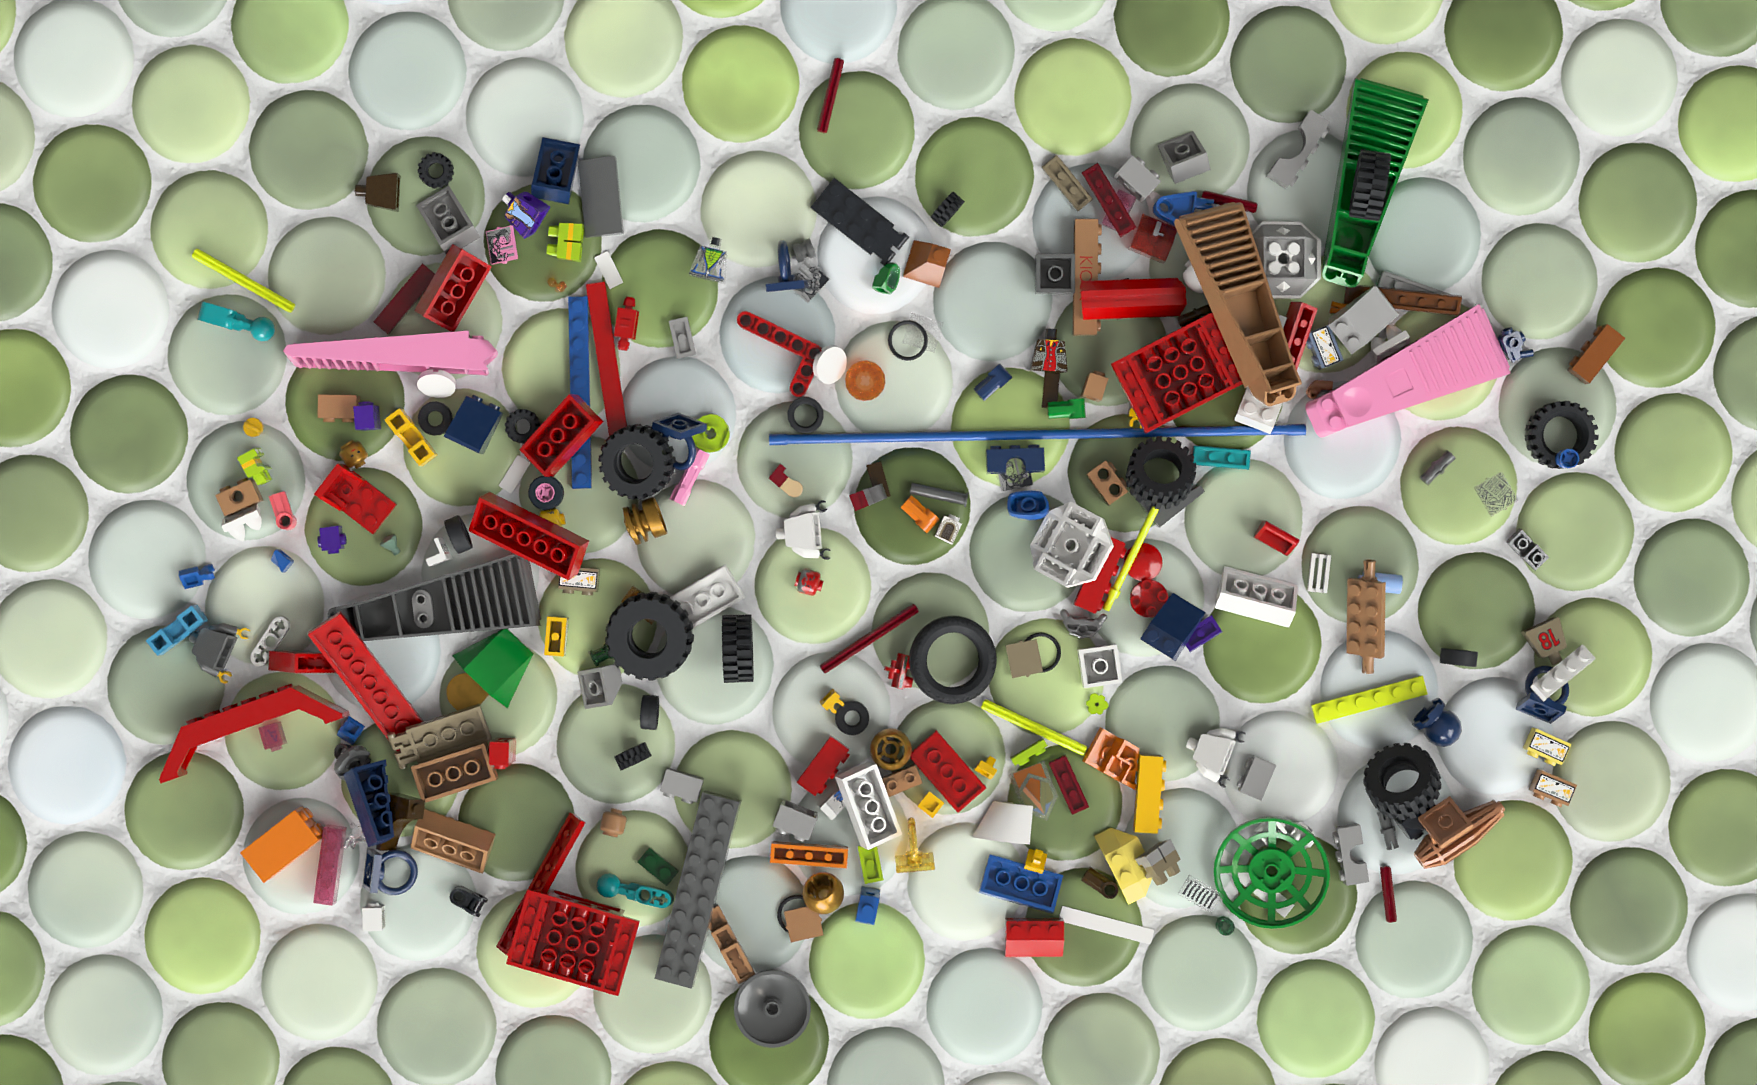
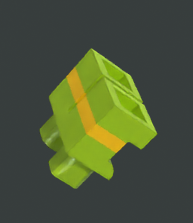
[547,223,584,262]
[237,448,273,486]

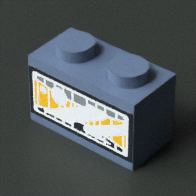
[1306,325,1343,370]

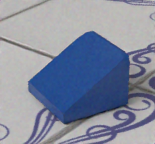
[337,716,365,745]

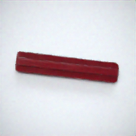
[1201,191,1258,213]
[1380,866,1397,923]

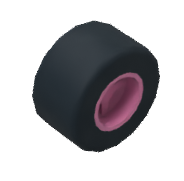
[528,476,564,510]

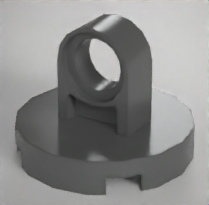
[334,743,371,780]

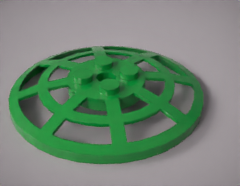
[1214,817,1330,929]

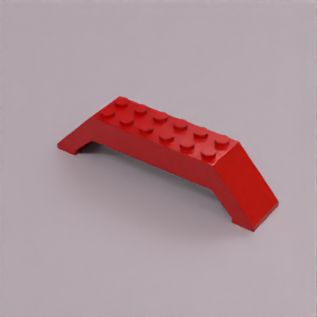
[159,683,350,784]

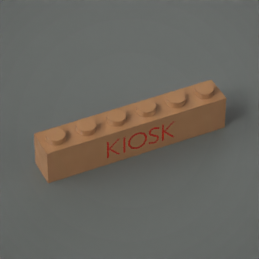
[1073,219,1102,336]

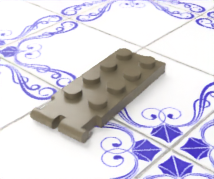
[387,704,492,769]

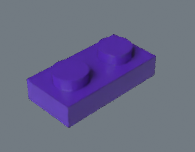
[1186,615,1222,653]

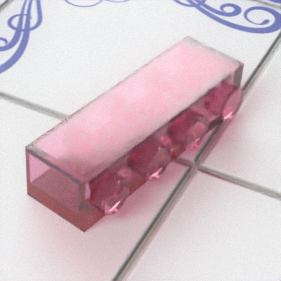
[313,824,347,906]

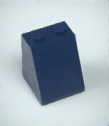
[444,395,503,454]

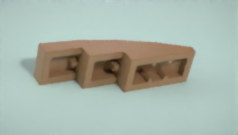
[709,905,755,984]

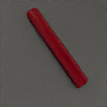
[817,58,844,133]

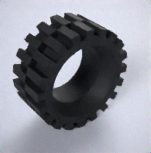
[1349,149,1391,221]
[1525,401,1599,469]
[1125,436,1197,510]
[722,614,754,683]

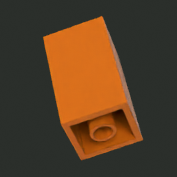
[240,806,325,883]

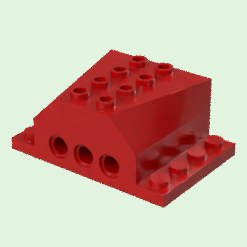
[1111,313,1243,433]
[506,888,640,996]

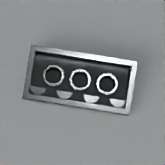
[578,156,624,238]

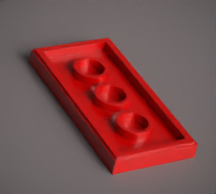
[910,730,987,813]

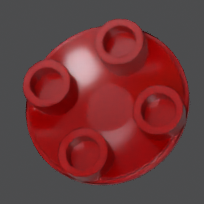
[1124,543,1163,581]
[1130,580,1168,618]

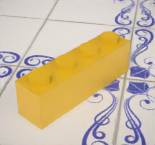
[1133,754,1166,834]

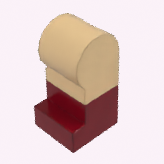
[768,464,803,498]

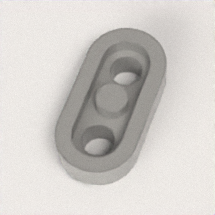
[412,590,435,628]

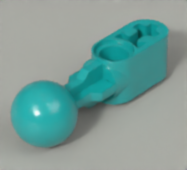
[197,301,275,341]
[596,873,674,908]

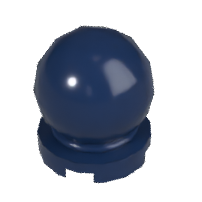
[1412,698,1462,747]

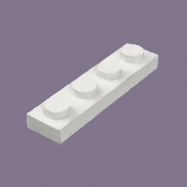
[1530,644,1596,702]

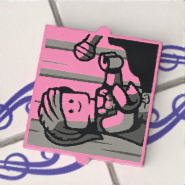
[486,226,518,265]

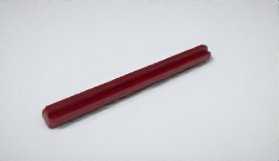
[820,604,919,673]

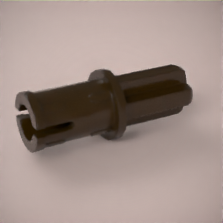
[1177,304,1212,327]

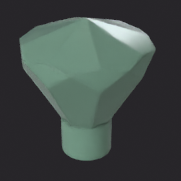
[380,534,400,556]

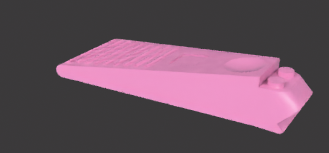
[1305,304,1511,438]
[283,331,498,376]

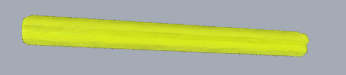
[192,249,295,313]
[981,699,1087,755]

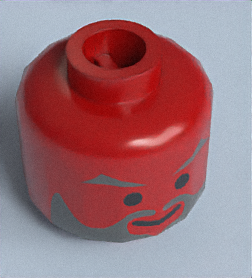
[794,569,824,596]

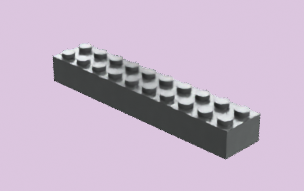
[654,791,742,989]

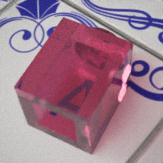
[258,721,287,752]

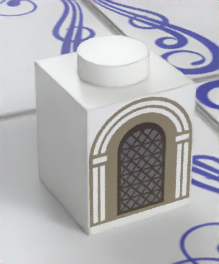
[934,514,962,545]
[362,902,385,932]

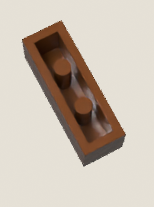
[1567,324,1625,384]

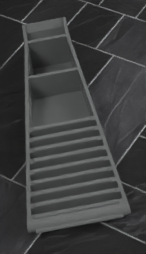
[328,554,541,641]

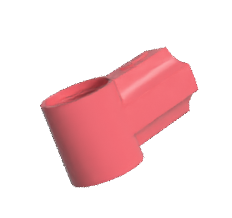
[269,491,297,530]

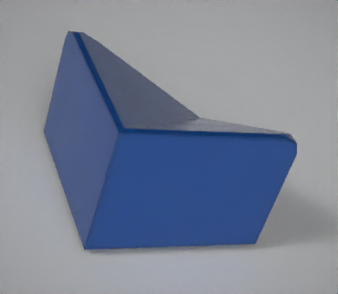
[271,549,294,573]

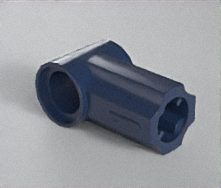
[973,363,1013,401]

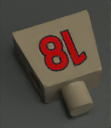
[1521,617,1567,665]

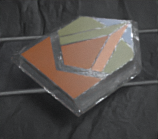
[1008,760,1058,821]

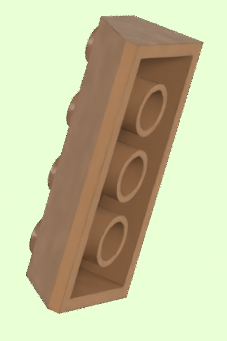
[411,809,496,874]

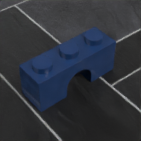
[986,444,1045,474]

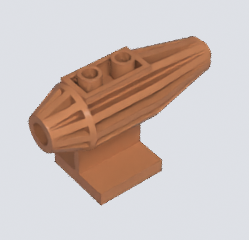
[1414,796,1505,869]

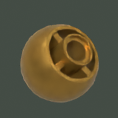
[870,728,912,770]
[802,872,844,914]

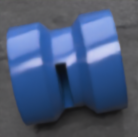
[1555,449,1579,468]

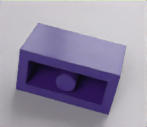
[353,401,381,431]

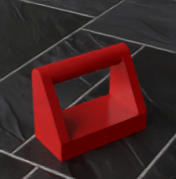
[1253,521,1300,556]

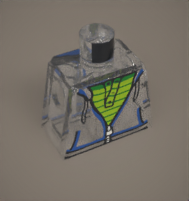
[689,237,727,284]

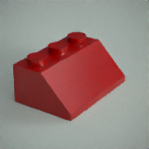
[1005,918,1064,957]

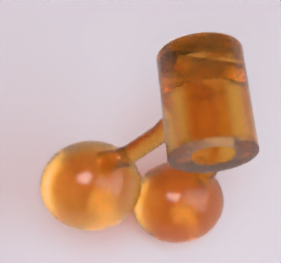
[547,278,567,293]

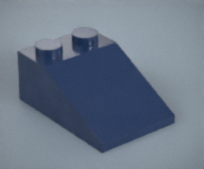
[531,137,580,204]
[1140,593,1206,661]

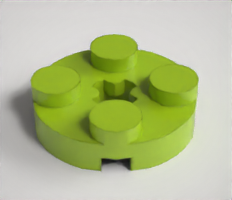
[692,414,730,453]

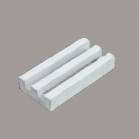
[1307,553,1331,593]

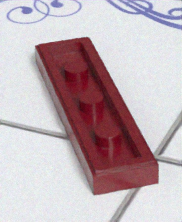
[1081,163,1137,238]
[373,263,435,335]

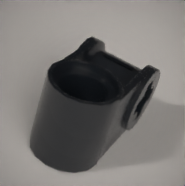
[449,886,488,917]

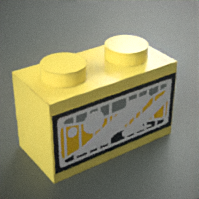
[1523,727,1571,766]

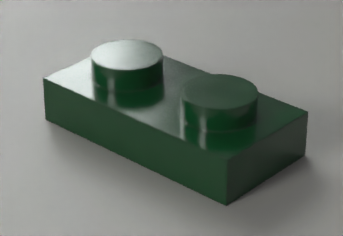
[637,847,679,886]

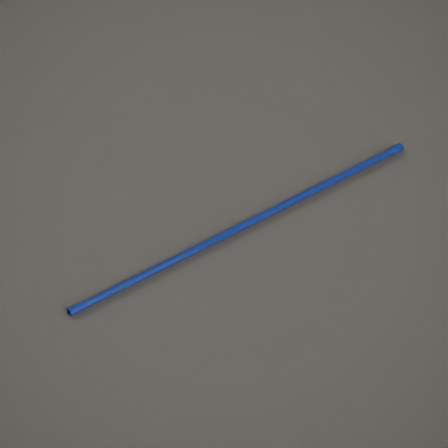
[769,424,1306,445]

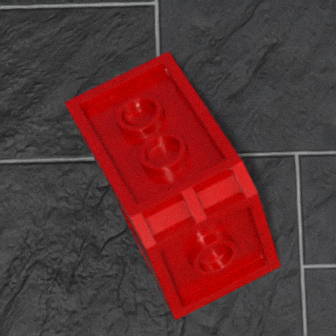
[314,463,397,535]

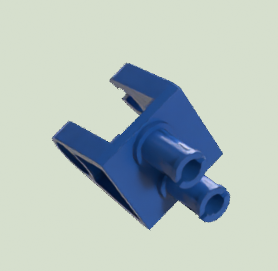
[1153,191,1214,227]

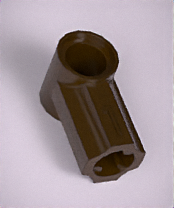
[1081,866,1118,899]

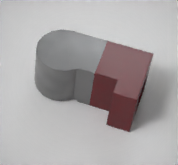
[849,484,888,511]

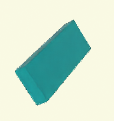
[1192,446,1251,470]

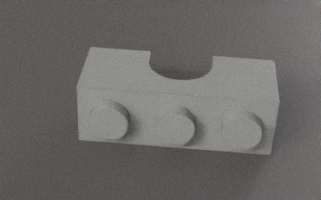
[1332,823,1369,886]

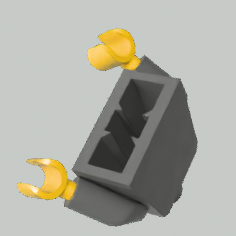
[189,623,250,684]

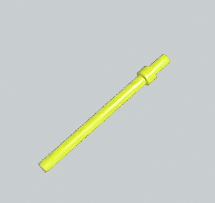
[1102,506,1159,611]

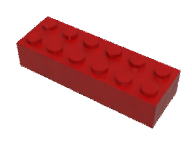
[468,492,589,580]

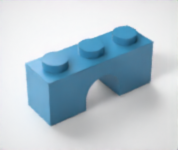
[146,605,208,656]

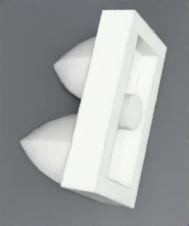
[1371,324,1410,363]
[221,504,262,541]

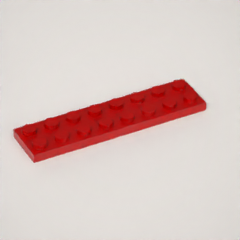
[308,611,424,751]

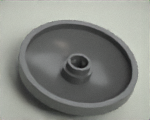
[734,970,811,1048]

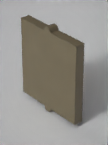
[1005,639,1043,678]

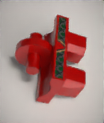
[884,653,913,690]

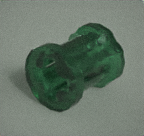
[589,644,613,667]
[1215,916,1235,936]

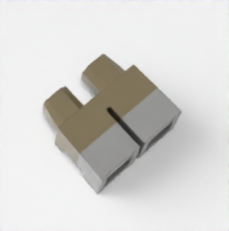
[1135,839,1181,886]

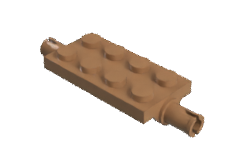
[1347,559,1386,674]

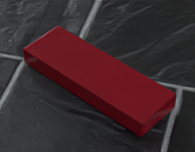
[1048,755,1089,815]

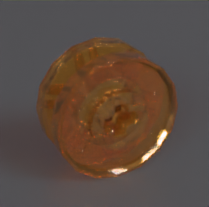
[845,360,886,401]

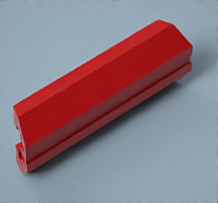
[1081,278,1187,320]

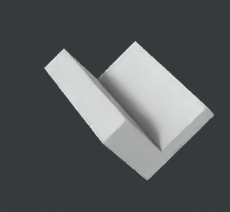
[426,537,452,566]

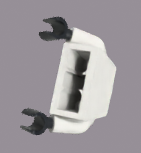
[776,500,831,560]
[1186,728,1246,788]

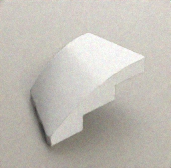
[973,801,1033,845]

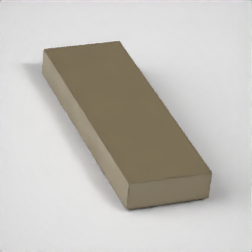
[1041,155,1093,212]

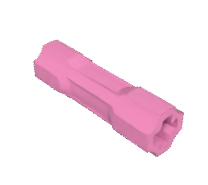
[669,448,710,506]

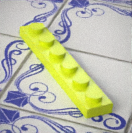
[1311,675,1428,724]

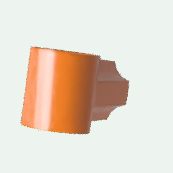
[900,495,940,533]

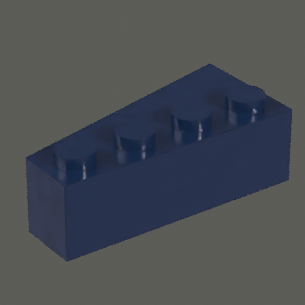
[343,759,394,847]

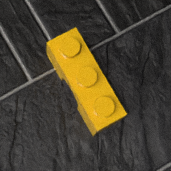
[384,408,438,466]

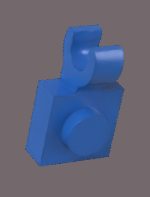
[179,564,215,589]

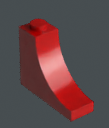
[268,651,336,673]

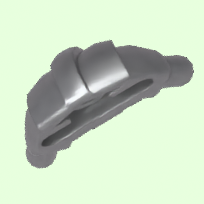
[1060,609,1107,639]

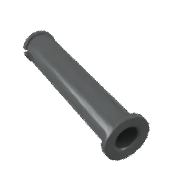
[910,482,969,507]

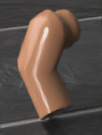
[1306,380,1333,399]

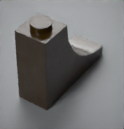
[376,792,425,851]

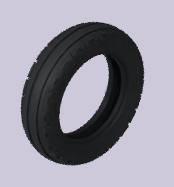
[909,616,997,704]

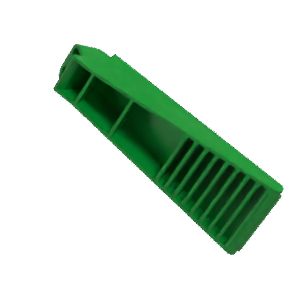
[1322,78,1429,288]

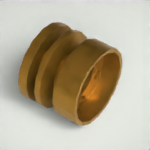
[622,496,668,545]

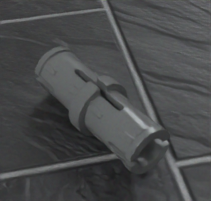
[1420,450,1456,486]
[1377,812,1399,850]

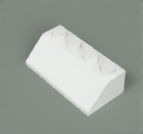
[1215,566,1298,627]

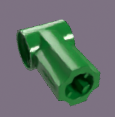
[1047,398,1086,419]

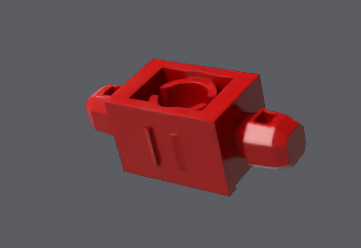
[614,296,639,351]

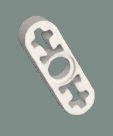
[250,616,290,666]

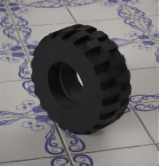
[605,592,694,681]

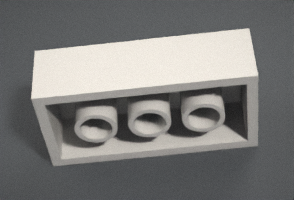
[835,761,902,850]

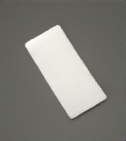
[594,251,623,289]

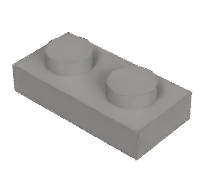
[669,317,696,359]

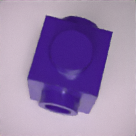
[317,526,347,554]

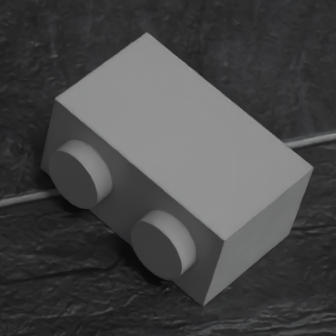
[1237,755,1276,800]
[660,767,704,804]

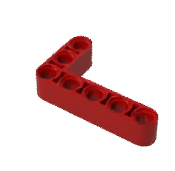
[737,311,822,397]

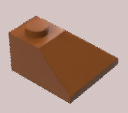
[903,240,951,288]

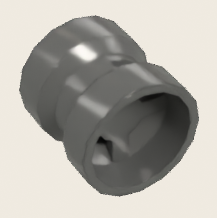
[792,238,816,263]

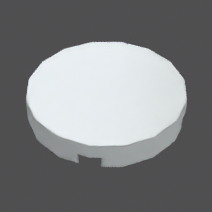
[813,345,847,384]
[417,369,456,398]

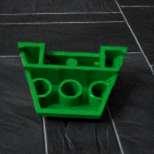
[452,629,534,709]

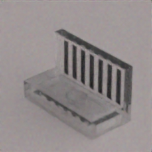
[1178,875,1225,913]

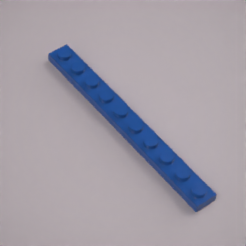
[568,296,592,489]

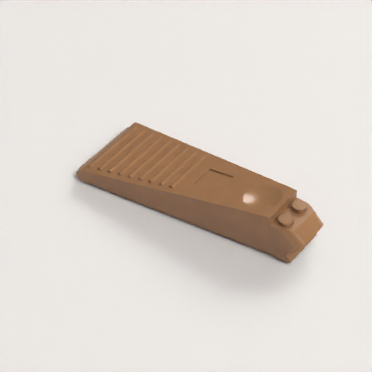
[1174,202,1302,406]

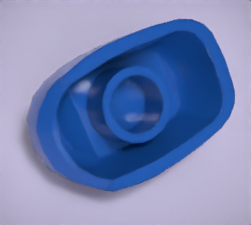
[1007,490,1050,520]

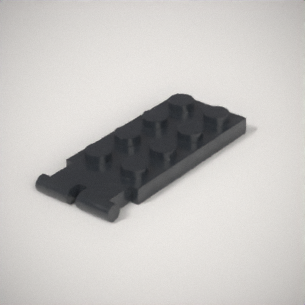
[811,178,909,266]

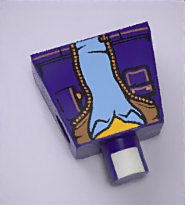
[502,192,550,239]

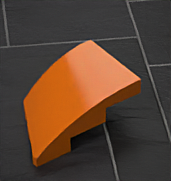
[1082,727,1139,790]

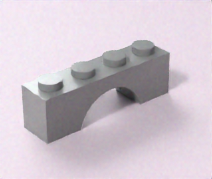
[1266,110,1330,189]

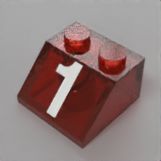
[1128,214,1177,264]

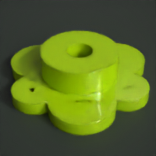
[1086,693,1108,715]

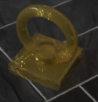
[895,817,935,873]

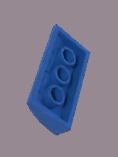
[978,855,1063,914]

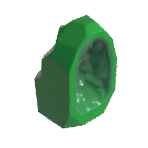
[872,262,900,295]

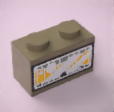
[558,567,600,596]

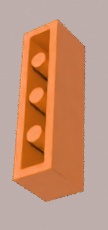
[770,841,848,868]

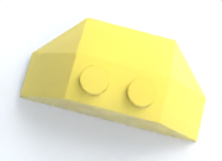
[1094,827,1152,905]

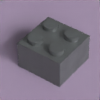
[1035,254,1075,295]

